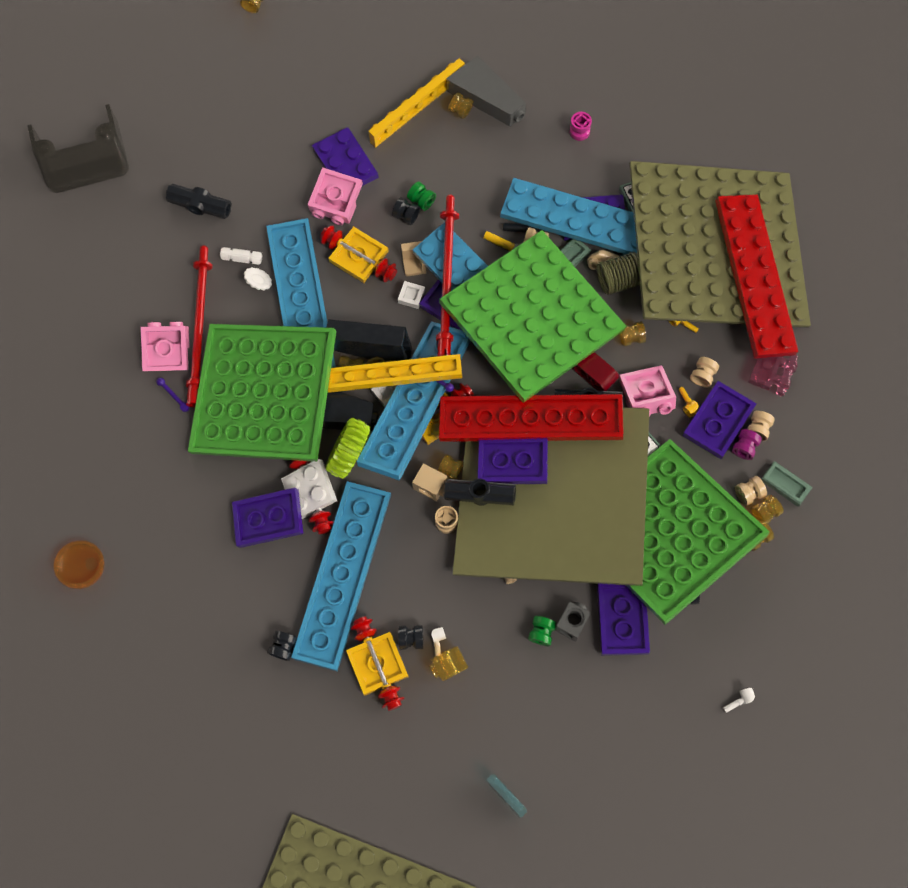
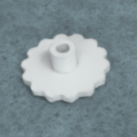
[244,267,272,291]

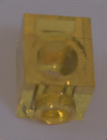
[429,645,468,681]

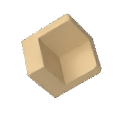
[401,241,427,276]

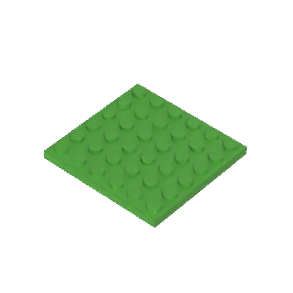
[439,230,627,403]
[188,324,336,462]
[626,439,770,625]

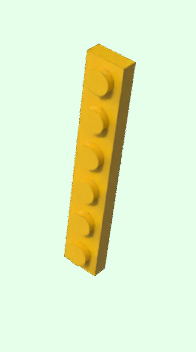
[368,58,465,148]
[328,354,462,393]

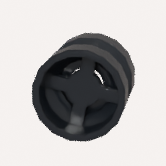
[392,197,420,225]
[398,625,423,650]
[267,630,297,661]

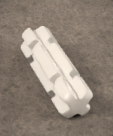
[220,247,262,265]

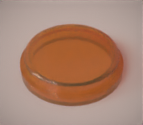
[54,541,105,589]

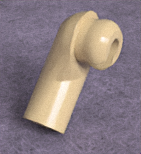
[587,250,619,270]

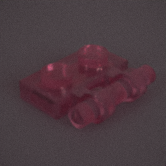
[748,355,799,396]

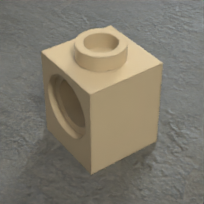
[412,463,447,502]

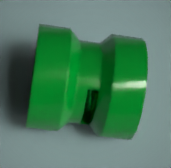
[407,181,436,211]
[528,616,557,646]

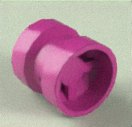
[569,112,592,141]

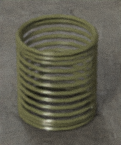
[597,252,640,295]

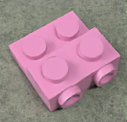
[308,168,363,226]
[141,322,189,371]
[619,365,676,417]

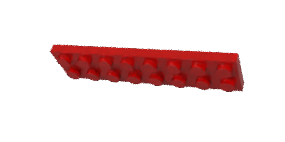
[715,194,799,359]
[439,394,624,442]

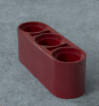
[571,352,619,391]

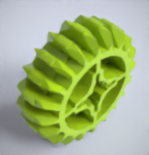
[326,418,370,479]

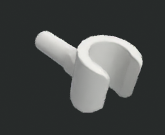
[431,627,446,662]
[723,688,755,713]

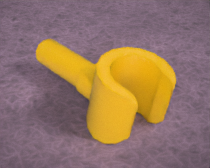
[668,320,699,333]
[679,387,698,418]

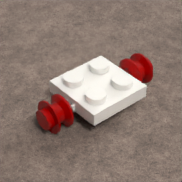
[281,459,337,534]

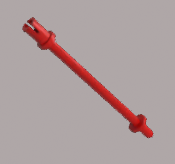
[436,194,459,356]
[186,245,213,408]

